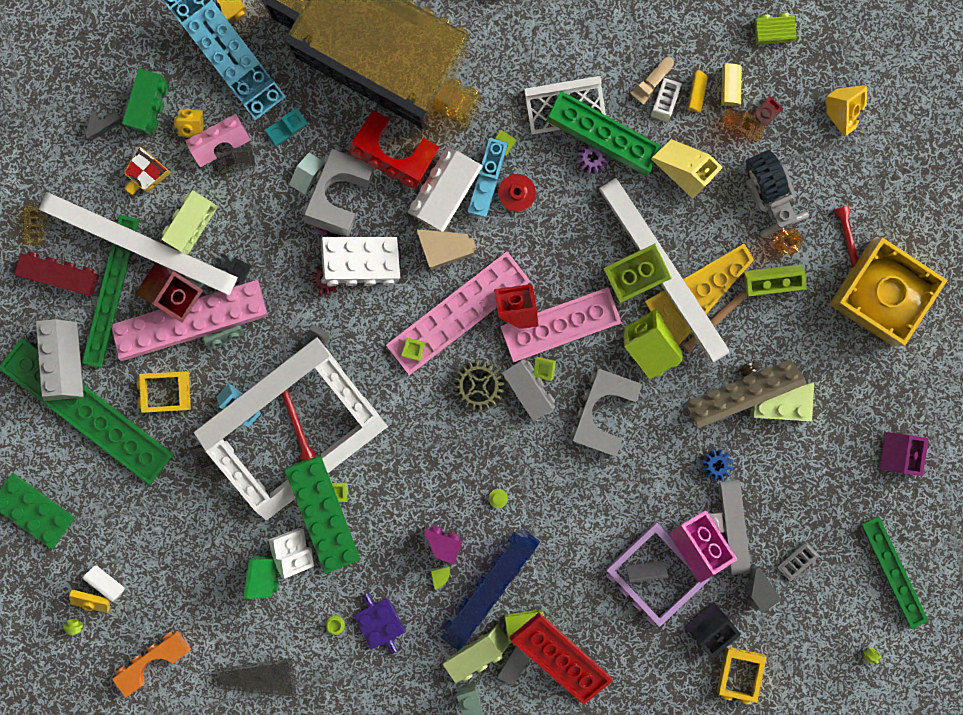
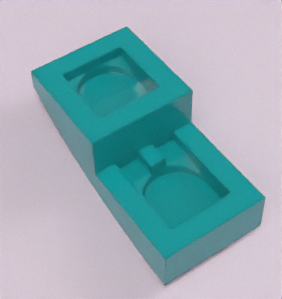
[264,108,308,147]

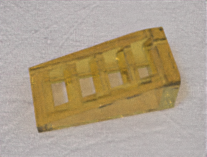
[23,204,45,244]

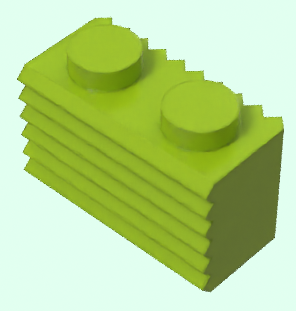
[754,13,797,45]

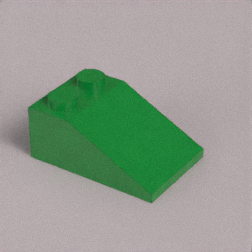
[243,554,280,599]

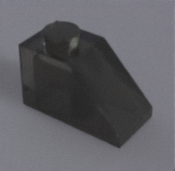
[211,147,256,177]

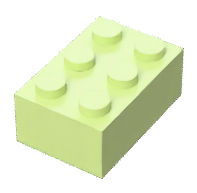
[161,190,218,255]

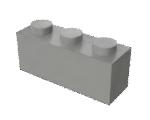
[502,359,555,422]

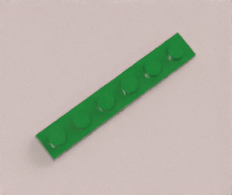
[861,516,929,629]

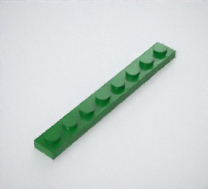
[82,215,140,368]

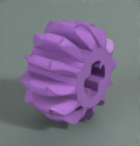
[576,144,608,175]

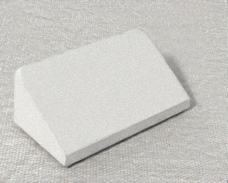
[83,566,125,601]

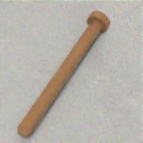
[680,291,748,354]

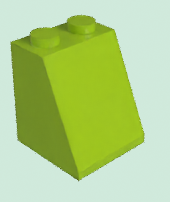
[624,309,682,379]

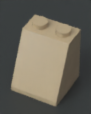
[417,230,476,270]

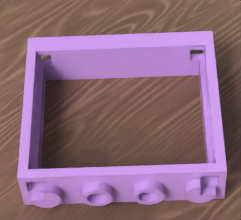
[605,522,710,627]

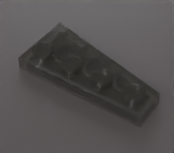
[215,658,297,697]

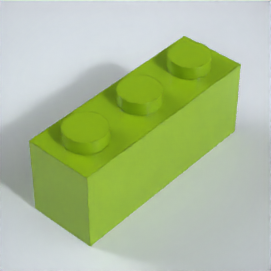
[744,264,806,296]

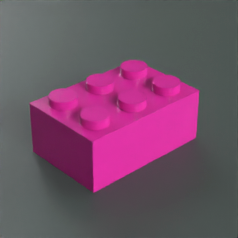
[668,510,738,583]

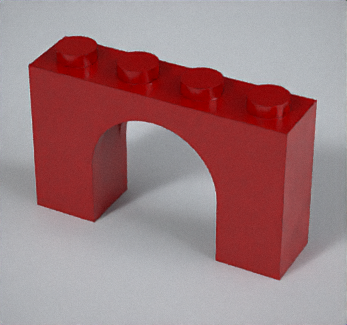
[348,110,440,190]

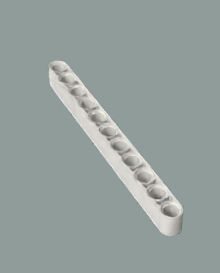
[599,178,729,363]
[39,192,237,295]

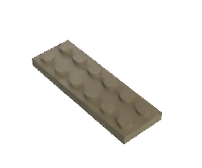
[685,360,806,428]

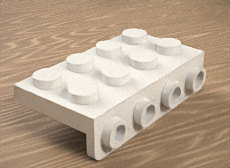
[321,237,400,286]

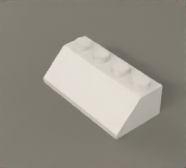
[408,147,482,232]

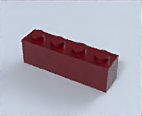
[15,251,99,296]

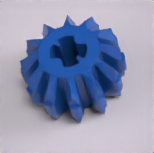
[701,449,734,481]

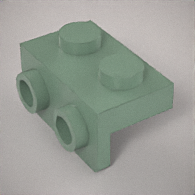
[203,325,244,349]

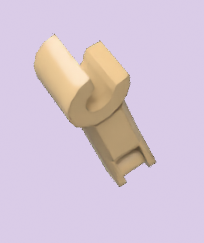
[631,57,674,105]

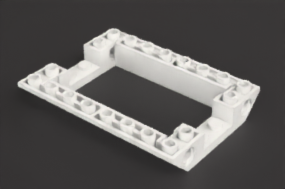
[194,337,388,520]

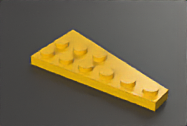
[645,244,754,346]

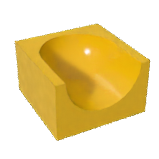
[829,237,948,346]

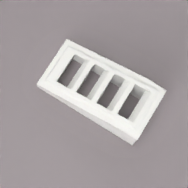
[651,78,682,122]

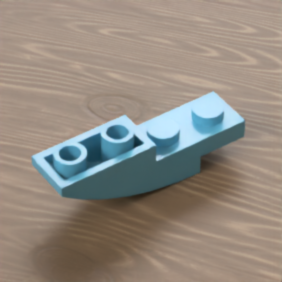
[468,138,508,218]

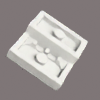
[269,528,314,579]

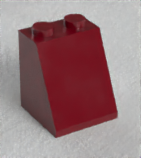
[135,262,203,323]

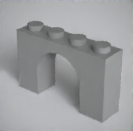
[302,149,375,237]
[570,369,642,457]

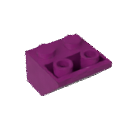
[879,432,929,476]
[424,524,463,565]

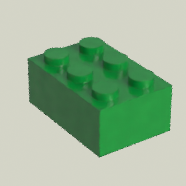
[122,68,169,136]

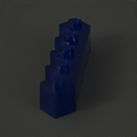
[441,528,540,651]

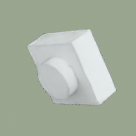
[709,512,726,533]

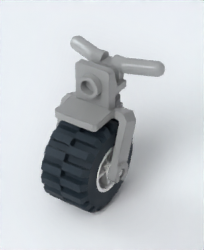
[746,150,809,238]

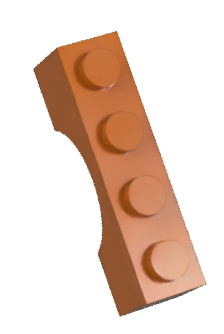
[112,631,191,698]

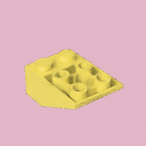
[651,139,723,199]

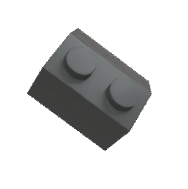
[745,564,781,613]

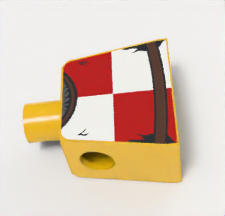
[124,147,171,195]

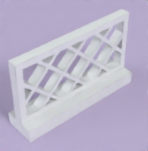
[524,76,606,134]

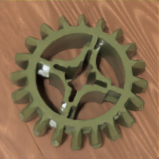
[453,360,505,412]

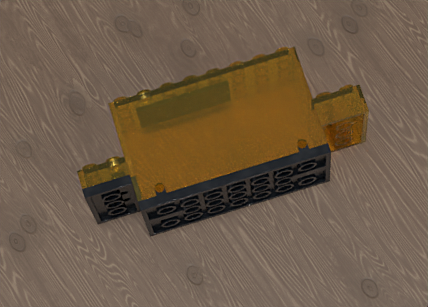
[262,0,481,131]

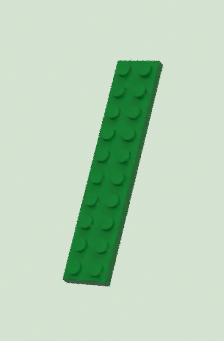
[0,338,175,485]

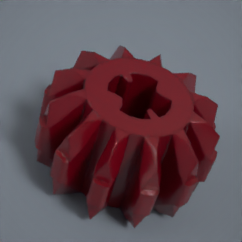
[310,266,342,296]

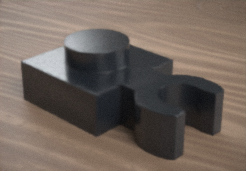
[215,254,252,283]

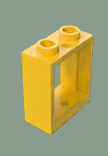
[137,371,191,413]
[717,647,766,704]

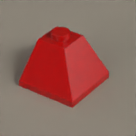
[494,284,539,329]

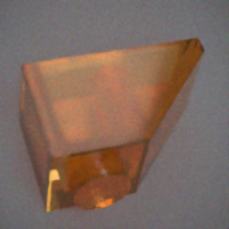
[721,108,766,142]

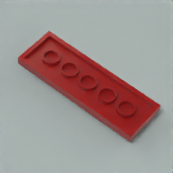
[510,612,613,705]

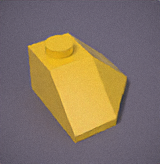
[825,85,867,136]

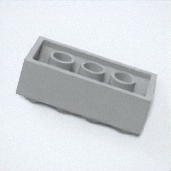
[36,319,84,401]

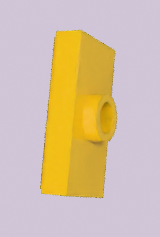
[69,590,110,613]

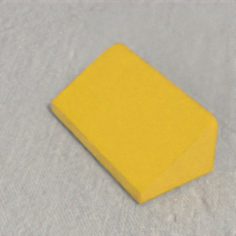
[687,70,708,113]

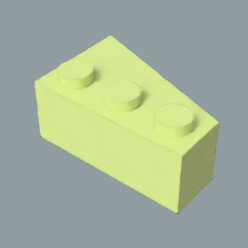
[443,624,510,683]

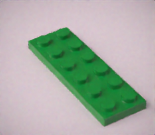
[546,91,661,176]
[284,454,361,574]

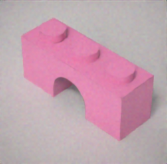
[186,114,251,167]

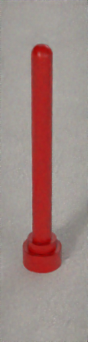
[834,205,858,268]
[281,389,316,461]

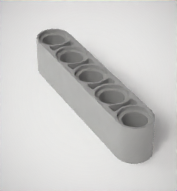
[719,480,751,575]

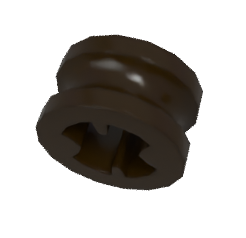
[739,361,758,377]

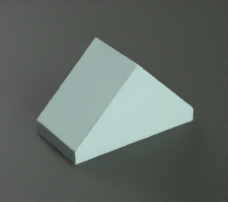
[289,153,323,195]

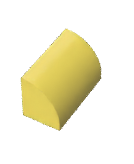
[721,63,742,106]

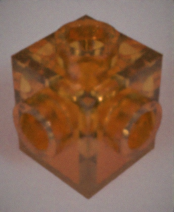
[773,227,804,256]

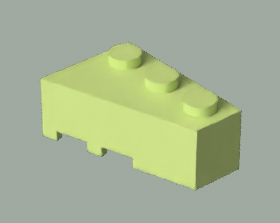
[750,383,814,421]

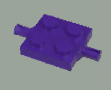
[353,592,406,654]

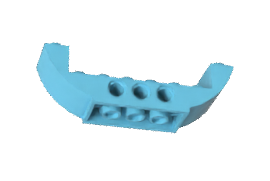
[163,0,286,120]

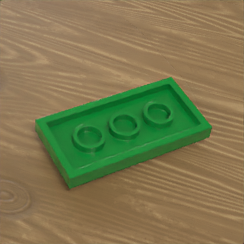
[0,473,76,549]

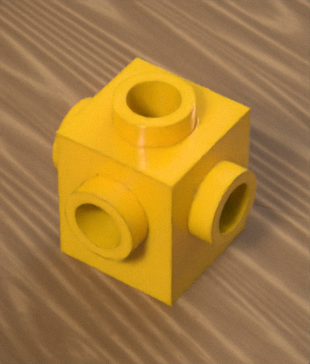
[174,109,204,138]

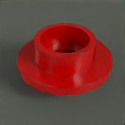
[498,174,536,212]

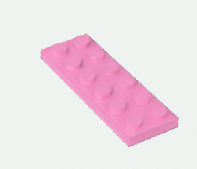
[500,287,622,362]

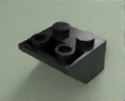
[684,601,742,659]

